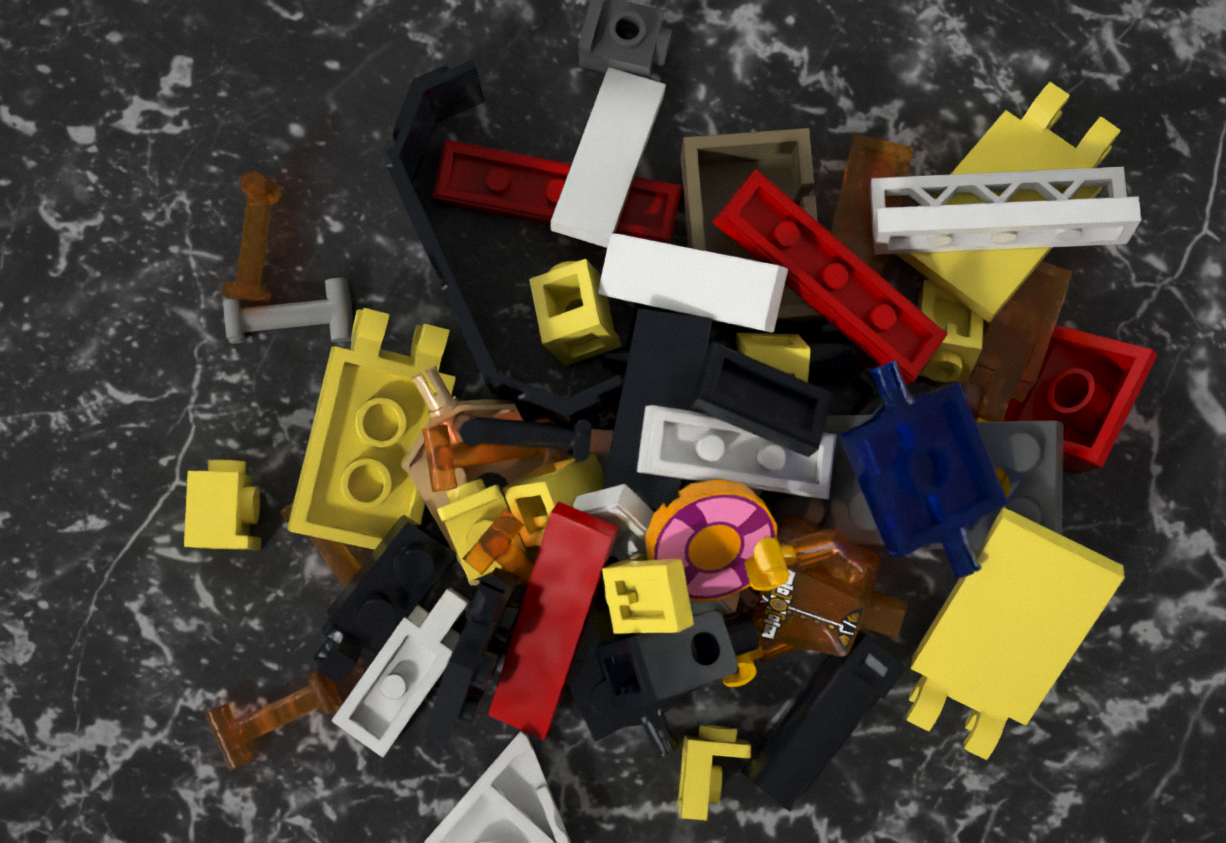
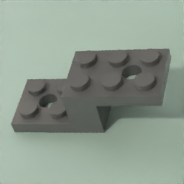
[759,414,1063,550]

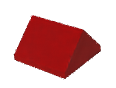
[998,323,1158,474]

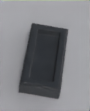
[690,342,833,457]

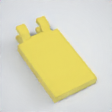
[896,82,1121,323]
[287,308,456,550]
[906,507,1125,760]

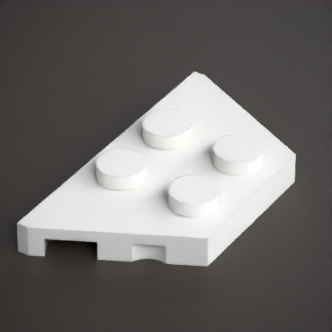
[423,730,571,843]

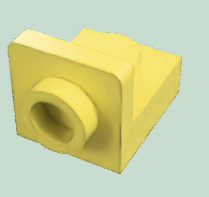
[918,280,983,383]
[437,479,529,581]
[602,553,694,633]
[677,725,752,820]

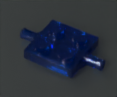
[839,359,1008,578]

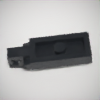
[313,514,457,684]

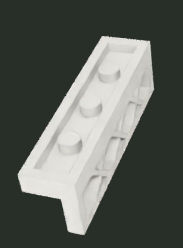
[870,167,1141,255]

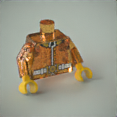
[722,513,908,687]

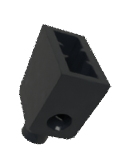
[596,609,759,708]

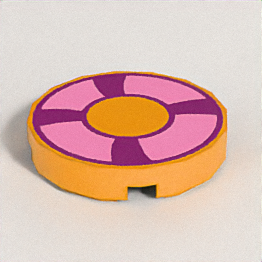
[645,479,777,602]

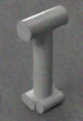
[223,278,354,344]

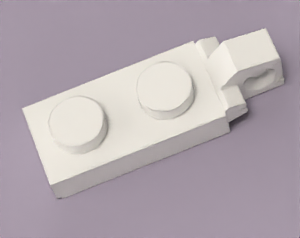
[332,587,470,757]

